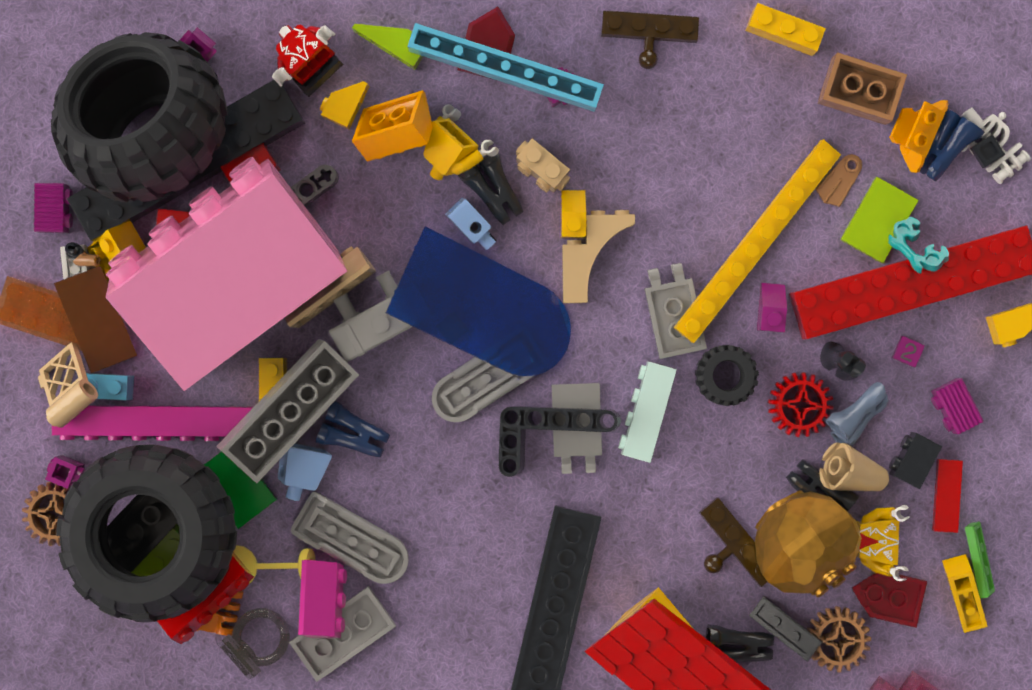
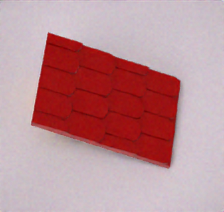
[584,587,771,690]

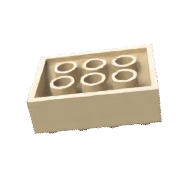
[285,246,376,328]

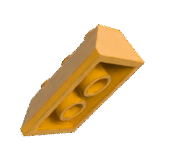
[352,90,433,162]

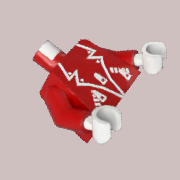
[272,24,335,87]

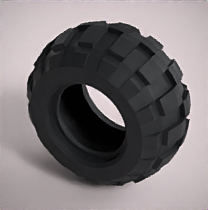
[51,32,227,202]
[56,444,237,622]

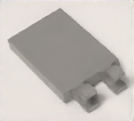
[644,263,707,359]
[551,383,602,474]

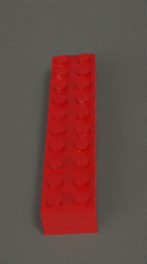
[789,225,1032,339]

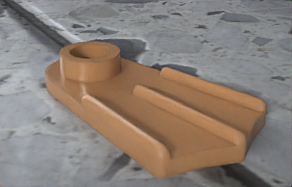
[815,154,862,207]

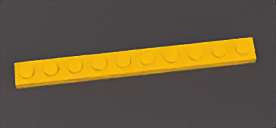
[674,139,841,343]

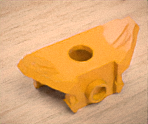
[889,100,949,173]

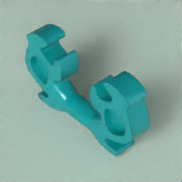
[888,217,949,273]

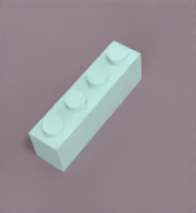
[618,361,677,463]

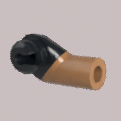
[65,242,101,267]

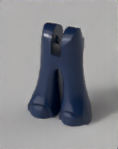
[920,109,985,181]
[315,401,390,458]

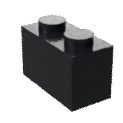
[889,432,943,489]

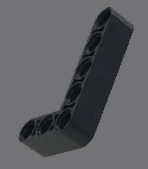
[498,406,621,477]

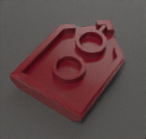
[457,6,515,81]
[851,573,927,628]

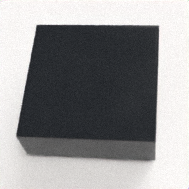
[970,134,1005,168]

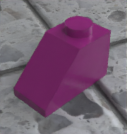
[757,283,787,333]

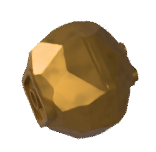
[755,490,861,598]

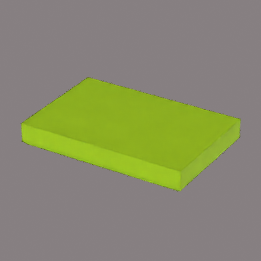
[840,177,919,263]

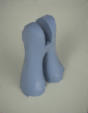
[826,382,889,447]

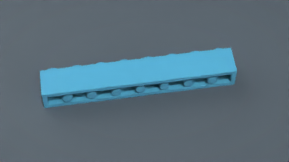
[407,23,604,112]

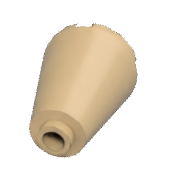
[819,442,889,491]

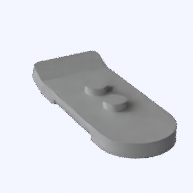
[432,327,548,422]
[291,492,409,584]

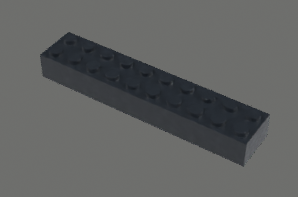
[67,80,306,242]

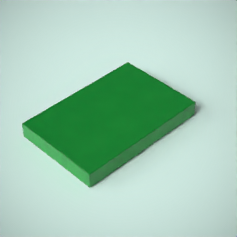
[204,451,277,529]

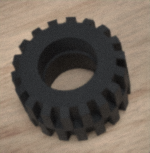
[695,345,759,406]

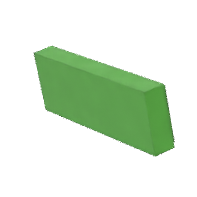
[965,521,995,598]

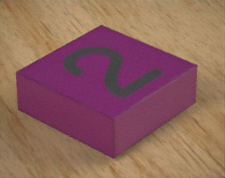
[892,336,925,368]

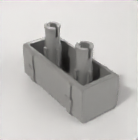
[329,271,433,362]

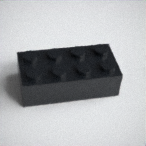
[107,494,178,572]

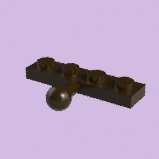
[601,10,699,69]
[698,497,768,587]

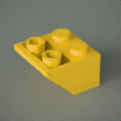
[87,221,146,283]

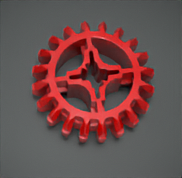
[767,372,834,437]

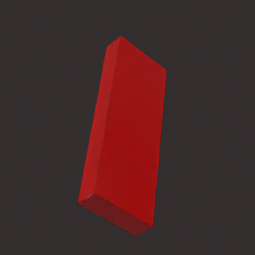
[932,459,963,533]

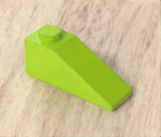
[352,24,424,70]

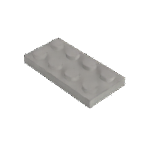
[289,586,396,682]

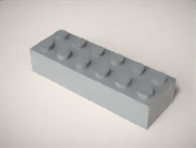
[216,339,359,483]

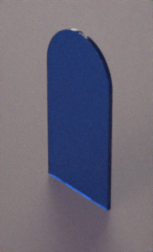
[385,226,571,376]

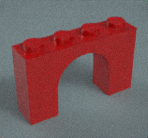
[157,552,254,644]

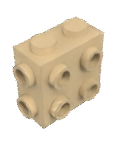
[516,138,570,193]

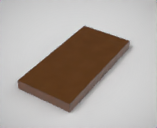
[54,266,137,374]

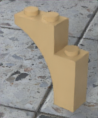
[562,210,635,303]

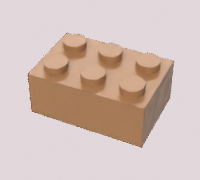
[817,52,907,125]

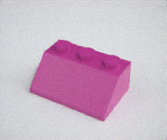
[298,560,347,638]

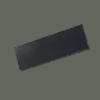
[749,596,823,662]

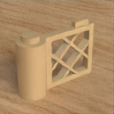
[38,342,98,428]

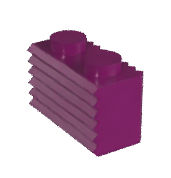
[34,183,73,233]
[931,378,984,434]

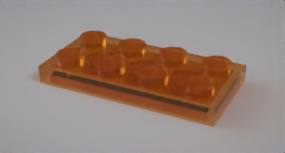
[0,276,82,351]

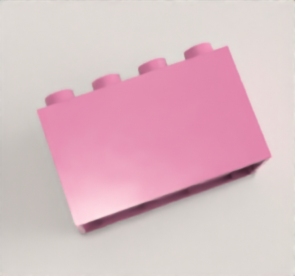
[106,157,347,391]

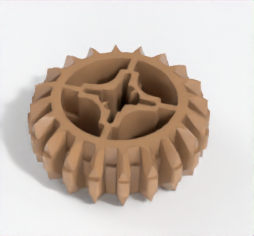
[22,482,70,546]
[806,606,871,672]

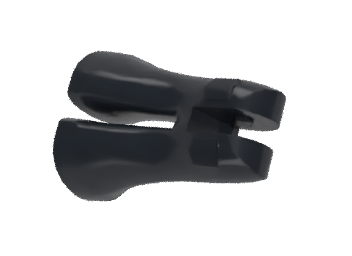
[458,154,523,225]
[820,342,866,381]
[786,459,859,511]
[706,624,774,663]

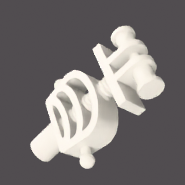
[960,107,1031,184]

